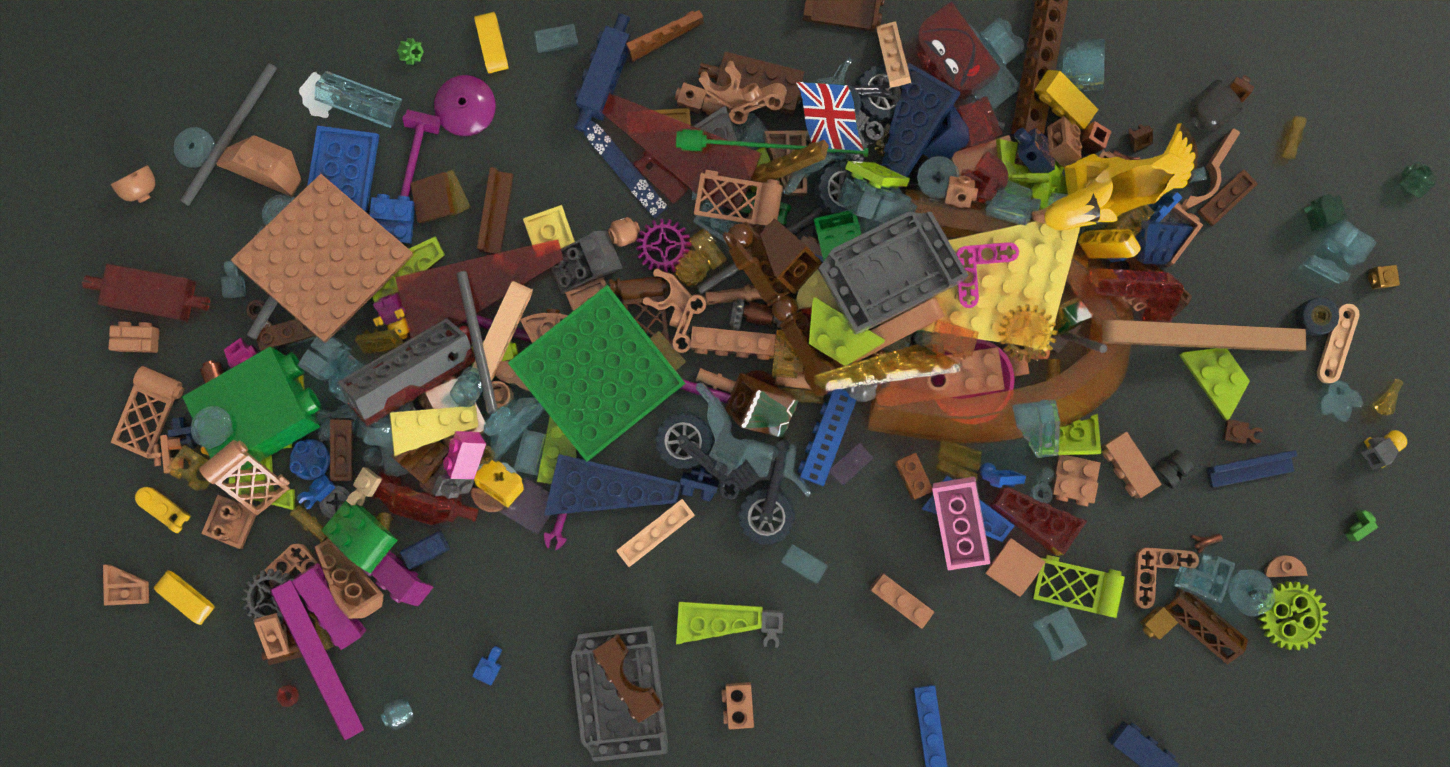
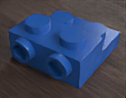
[370,194,415,244]

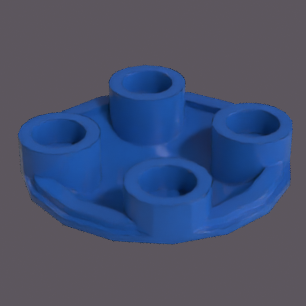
[290,439,330,480]

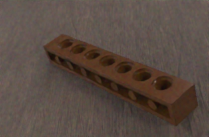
[1011,0,1068,135]

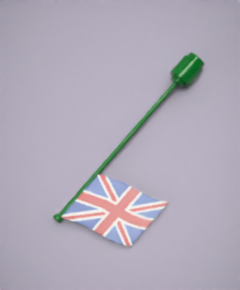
[676,82,869,157]

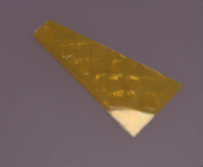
[814,343,960,391]

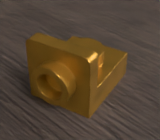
[1368,265,1400,289]

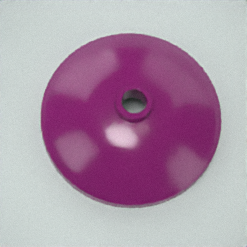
[434,75,496,136]

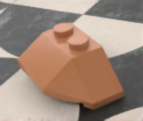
[216,135,301,197]

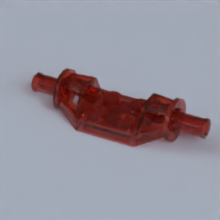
[355,471,479,525]

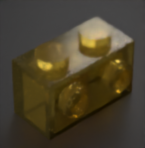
[772,330,803,379]

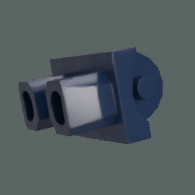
[168,417,202,449]
[680,466,719,501]

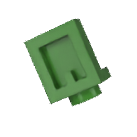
[1345,510,1378,541]

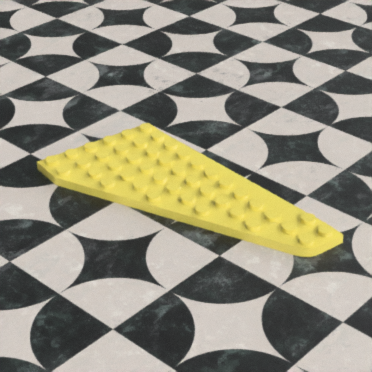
[796,221,1080,351]

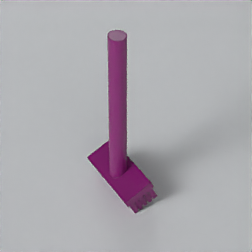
[400,109,441,197]

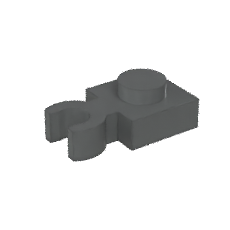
[761,610,784,648]

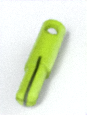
[1011,173,1050,183]

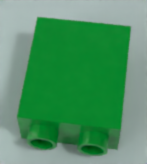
[182,346,322,470]

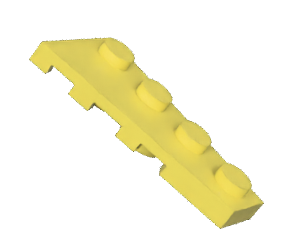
[389,406,478,456]

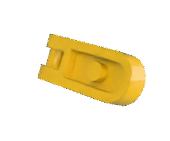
[135,487,191,534]

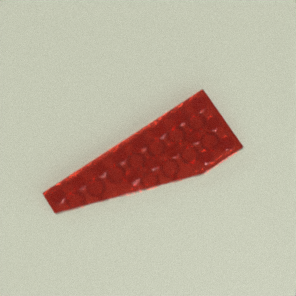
[395,239,563,338]

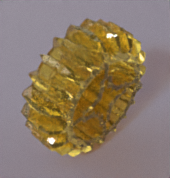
[998,304,1058,362]

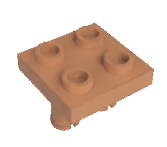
[201,495,256,549]

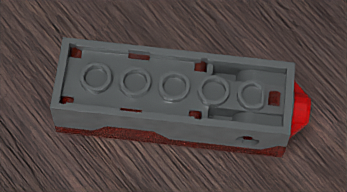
[338,318,476,426]

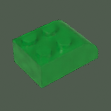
[321,501,398,573]

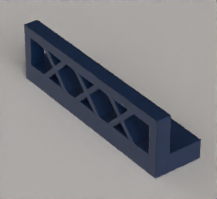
[1206,450,1297,488]

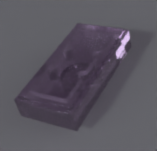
[829,443,873,486]

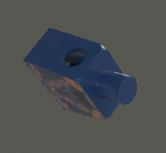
[1014,128,1055,173]

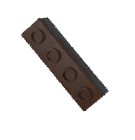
[257,319,346,351]

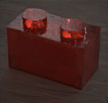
[958,99,997,147]

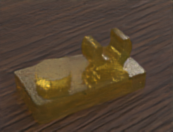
[355,328,403,353]

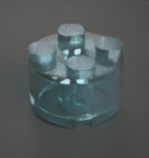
[1228,569,1275,616]

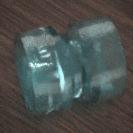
[450,367,482,407]

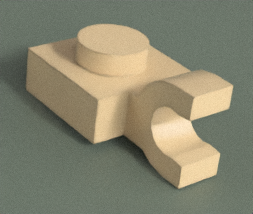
[346,467,382,506]

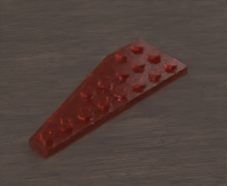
[602,93,762,211]

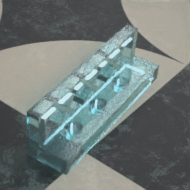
[314,71,402,128]

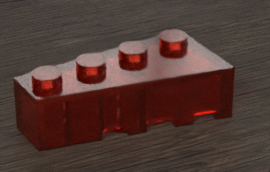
[990,487,1087,556]

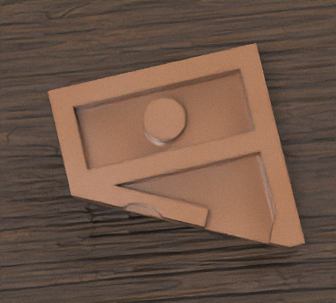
[103,564,149,605]

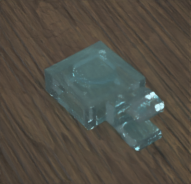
[221,261,246,299]

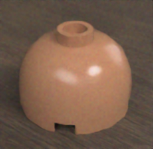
[111,165,155,203]

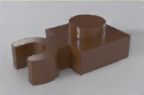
[1223,419,1263,444]

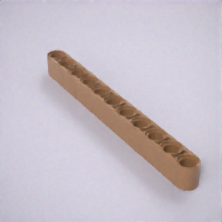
[1102,320,1306,351]

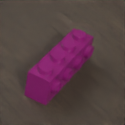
[292,562,366,650]

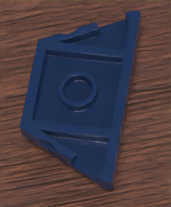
[1137,221,1193,265]

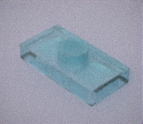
[534,24,579,53]
[1303,255,1351,284]

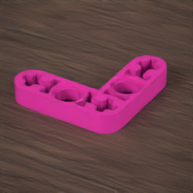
[956,242,1019,308]

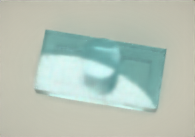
[781,544,828,584]

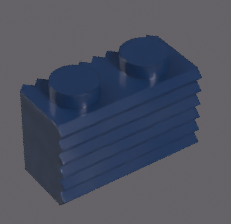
[400,531,450,569]

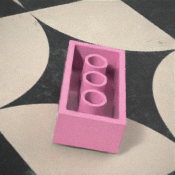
[932,477,990,570]

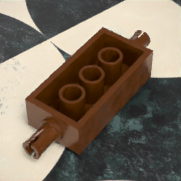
[698,52,805,117]

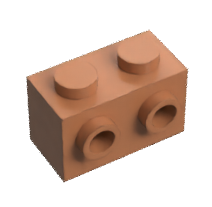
[1047,117,1082,167]

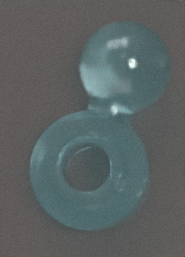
[1030,467,1055,505]

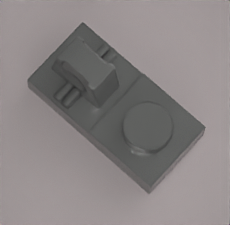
[431,474,474,499]

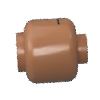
[608,217,640,247]

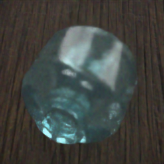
[381,698,414,730]

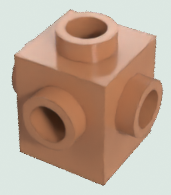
[945,176,978,208]

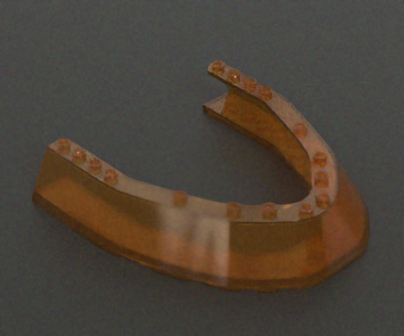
[867,188,1134,443]

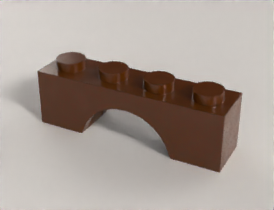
[593,633,663,723]

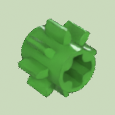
[397,38,424,65]

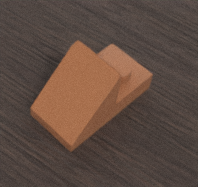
[254,613,289,659]

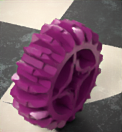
[636,218,692,273]

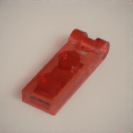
[633,149,688,204]

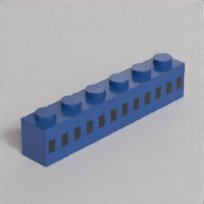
[797,363,859,486]

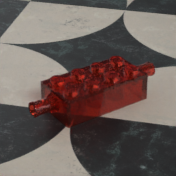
[83,264,210,322]

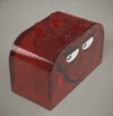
[916,1,1000,99]

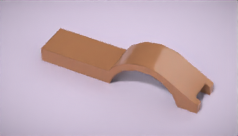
[1182,128,1240,211]

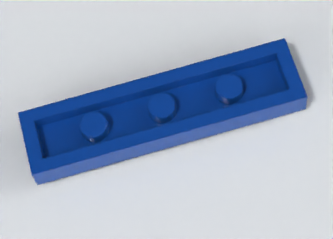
[913,685,947,767]

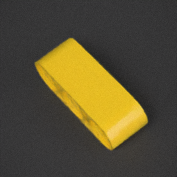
[474,12,509,73]
[1078,229,1141,259]
[154,570,215,625]

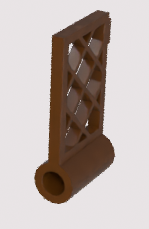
[620,276,675,358]

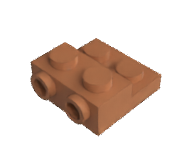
[1050,455,1101,507]

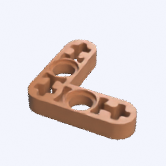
[258,543,322,589]
[1133,547,1199,609]

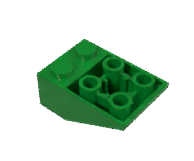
[814,209,861,262]

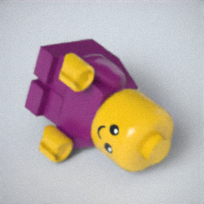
[373,292,411,340]

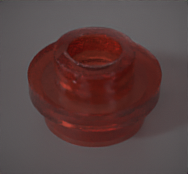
[277,685,299,707]

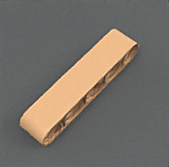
[470,281,533,381]

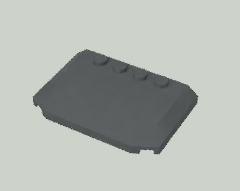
[818,212,969,335]
[571,625,668,761]

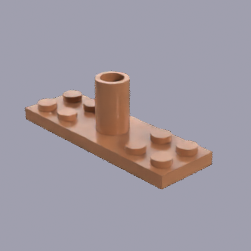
[873,347,1004,408]

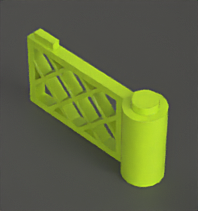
[1033,555,1125,618]

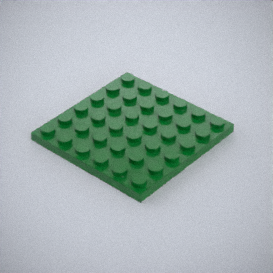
[508,285,686,462]

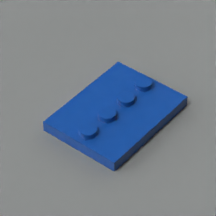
[307,126,379,213]

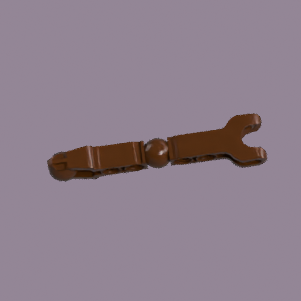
[723,222,850,396]

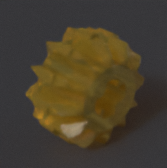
[675,250,710,286]

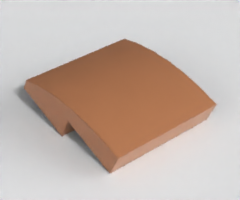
[985,538,1046,597]

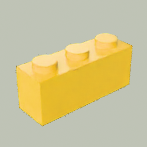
[1034,70,1099,129]

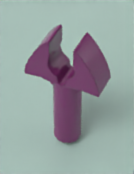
[544,513,567,550]

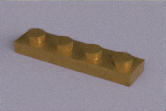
[752,140,829,183]

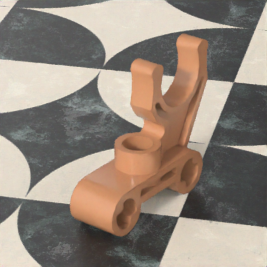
[699,61,787,124]
[643,268,707,353]

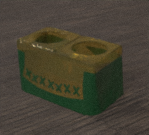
[1052,296,1092,337]

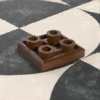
[411,172,455,223]

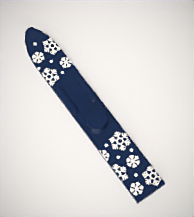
[584,120,669,219]

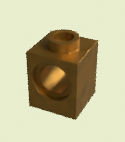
[1140,606,1178,640]

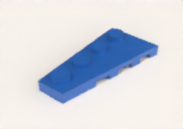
[922,475,1015,542]

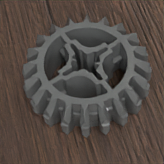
[242,569,301,624]

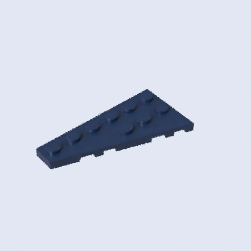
[873,62,961,201]
[544,454,681,516]

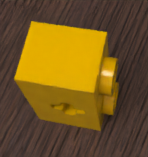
[474,458,524,508]

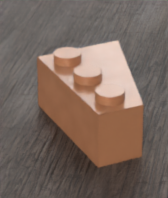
[763,131,807,197]

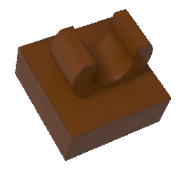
[1224,75,1254,103]
[1129,124,1153,152]

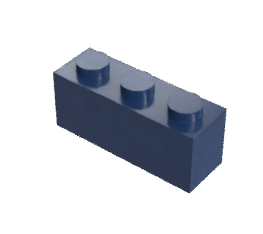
[1108,721,1179,767]

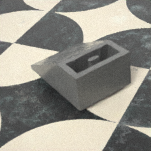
[547,231,623,294]

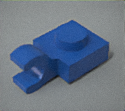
[297,474,335,509]
[472,646,503,686]

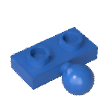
[980,463,1026,488]

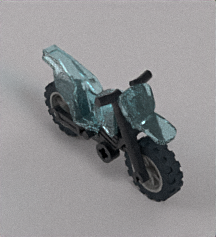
[784,57,902,215]
[655,383,812,545]

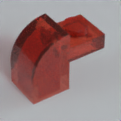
[972,152,1008,204]

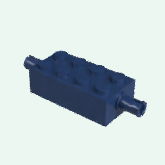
[574,13,630,133]

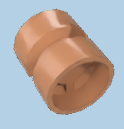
[483,381,514,409]

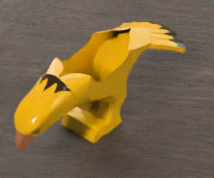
[1031,123,1198,230]

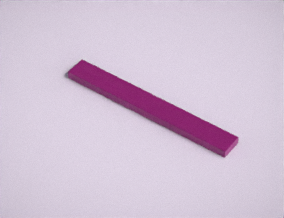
[270,580,364,740]

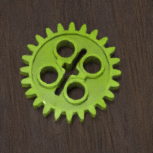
[1257,581,1328,650]

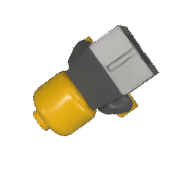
[1361,430,1407,470]

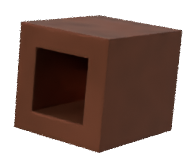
[1079,121,1111,155]

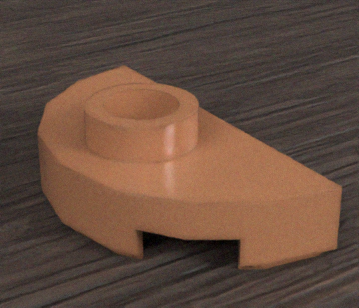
[471,488,506,512]
[1264,555,1308,577]

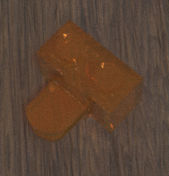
[928,320,979,360]

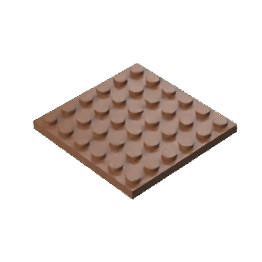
[231,174,413,343]

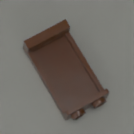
[803,0,884,32]

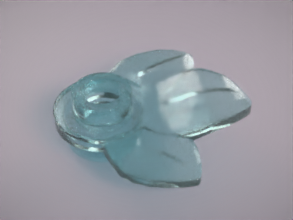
[1321,381,1363,422]

